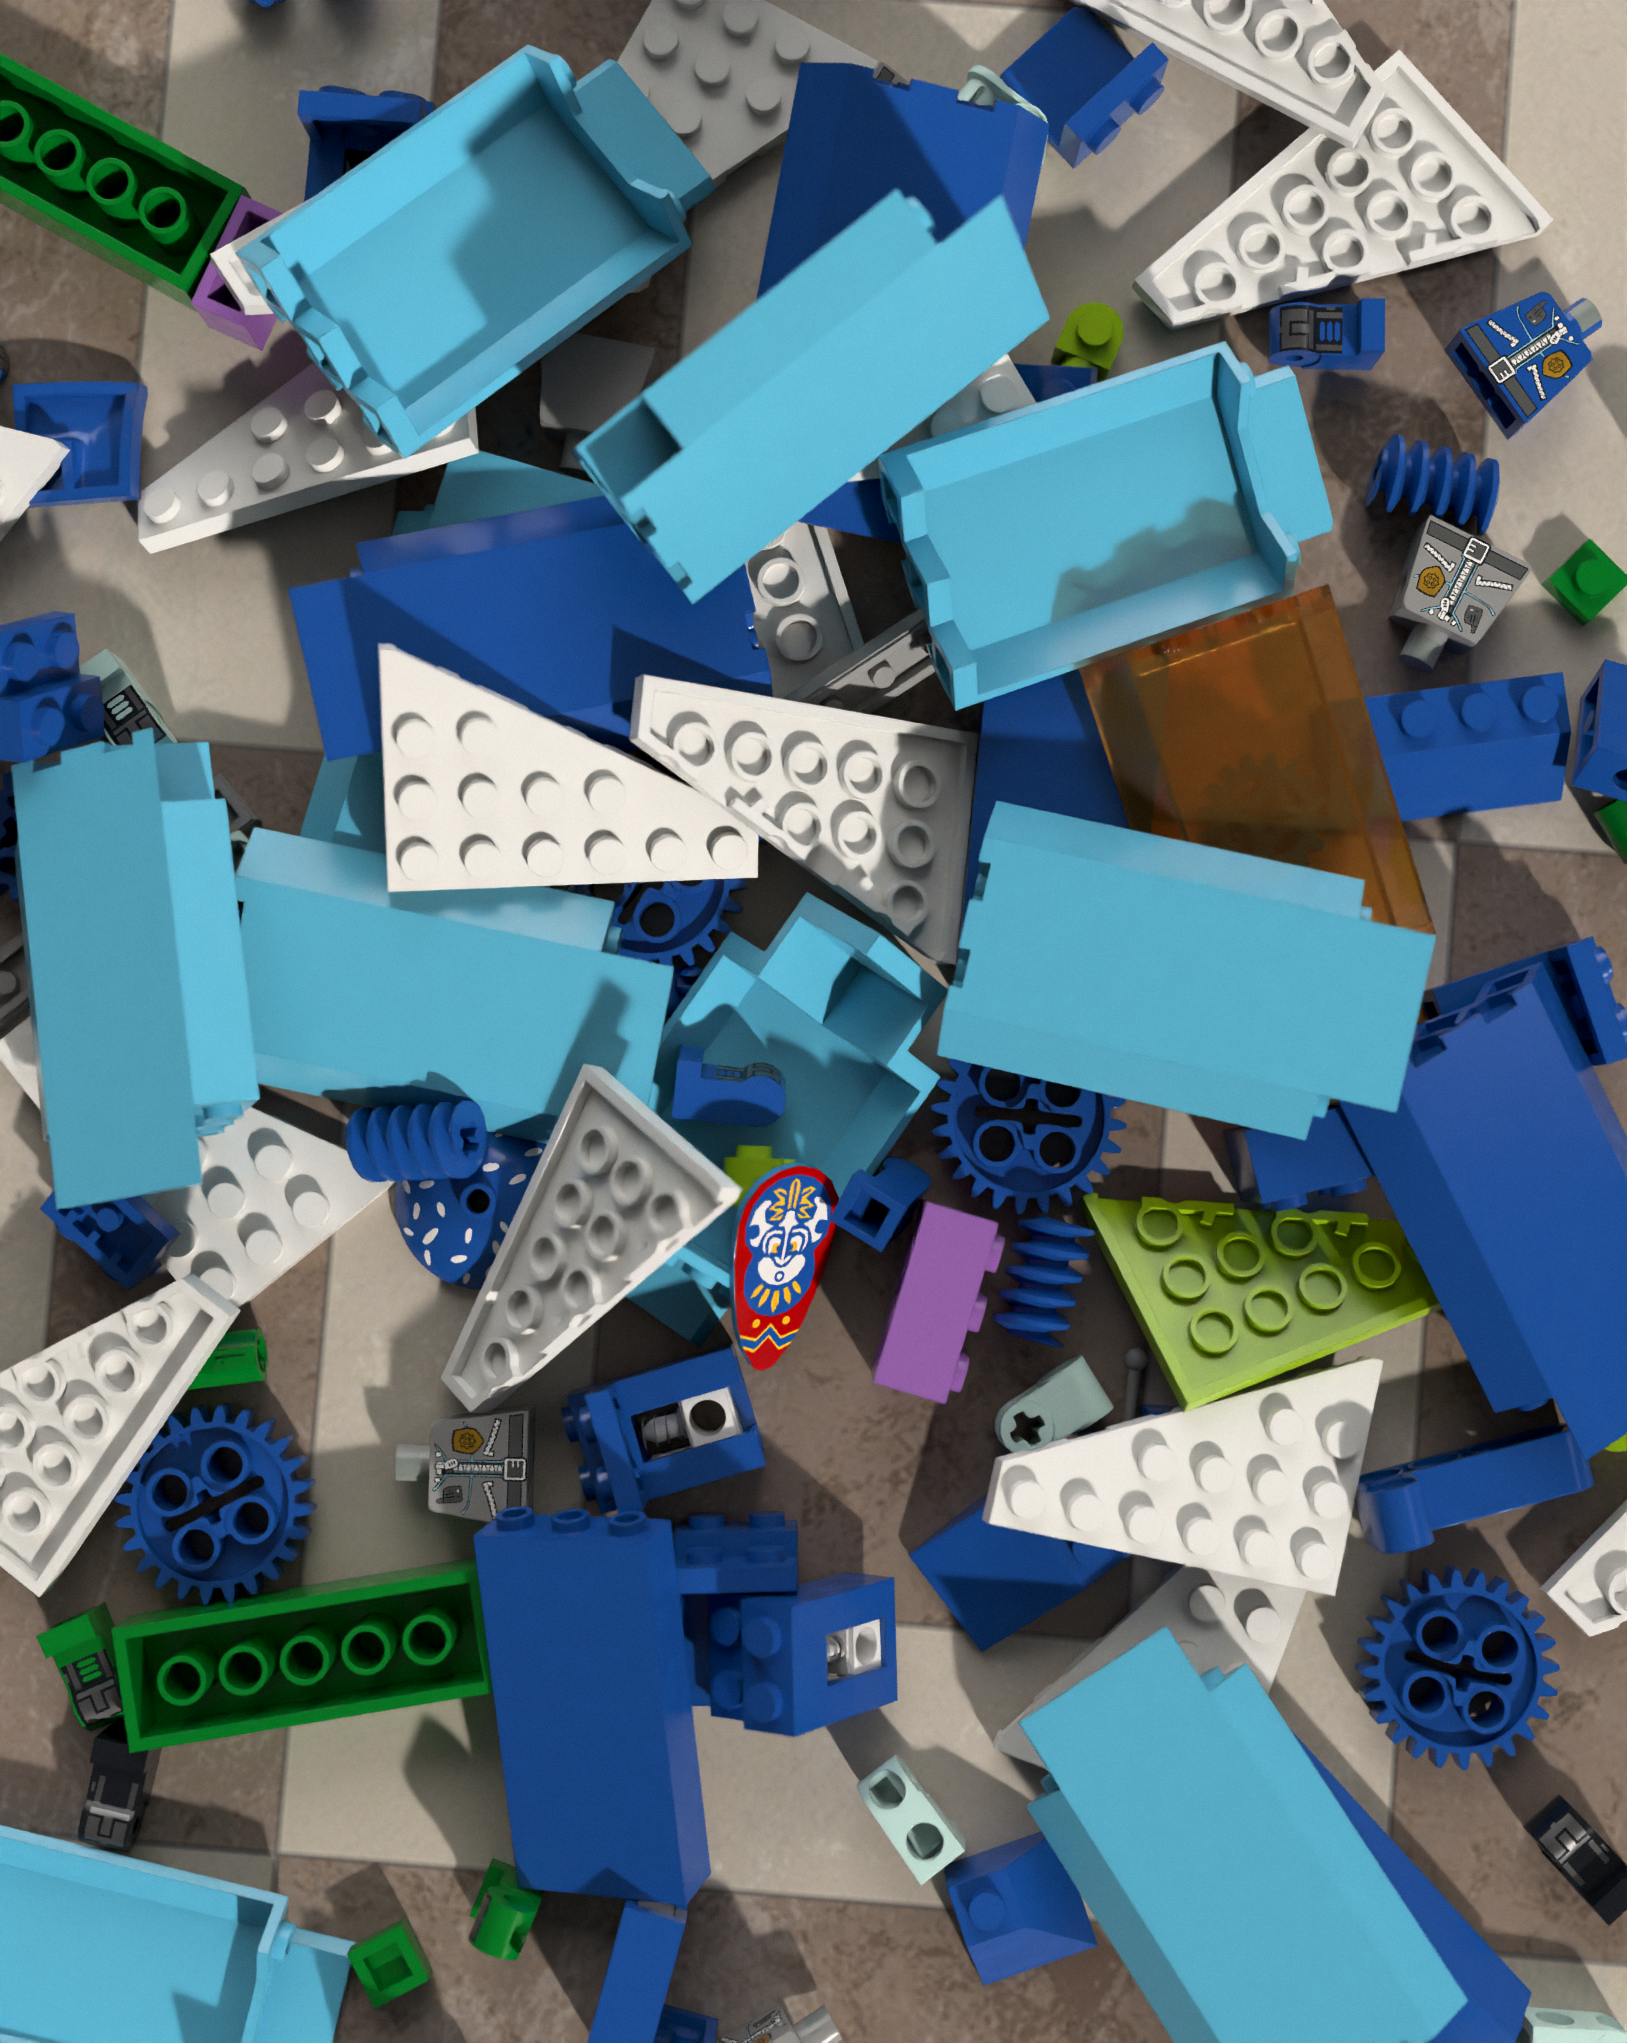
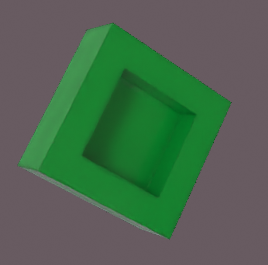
[1541,538,1627,626]
[347,1917,433,2009]

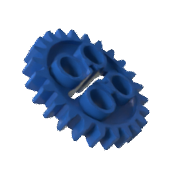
[561,878,748,967]
[930,1058,1127,1214]
[114,1402,317,1604]
[1355,1565,1560,1770]

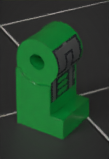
[36,1602,124,1732]
[468,1858,545,1961]

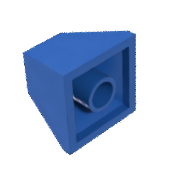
[944,1831,1098,1986]

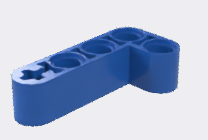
[1355,1422,1595,1554]

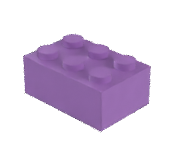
[870,1199,1005,1404]

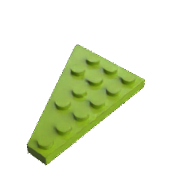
[1079,1193,1442,1412]

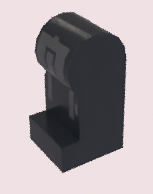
[78,1723,162,1852]
[1523,1794,1627,1926]

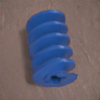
[1364,434,1500,536]
[346,1101,487,1183]
[992,1215,1096,1348]

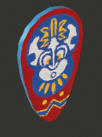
[729,1162,839,1371]

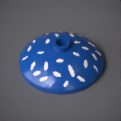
[395,1131,547,1290]

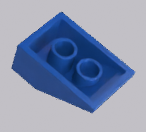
[908,1492,1131,1652]

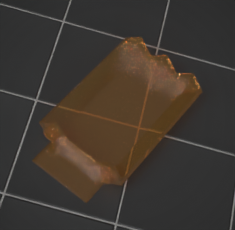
[1079,584,1436,1025]

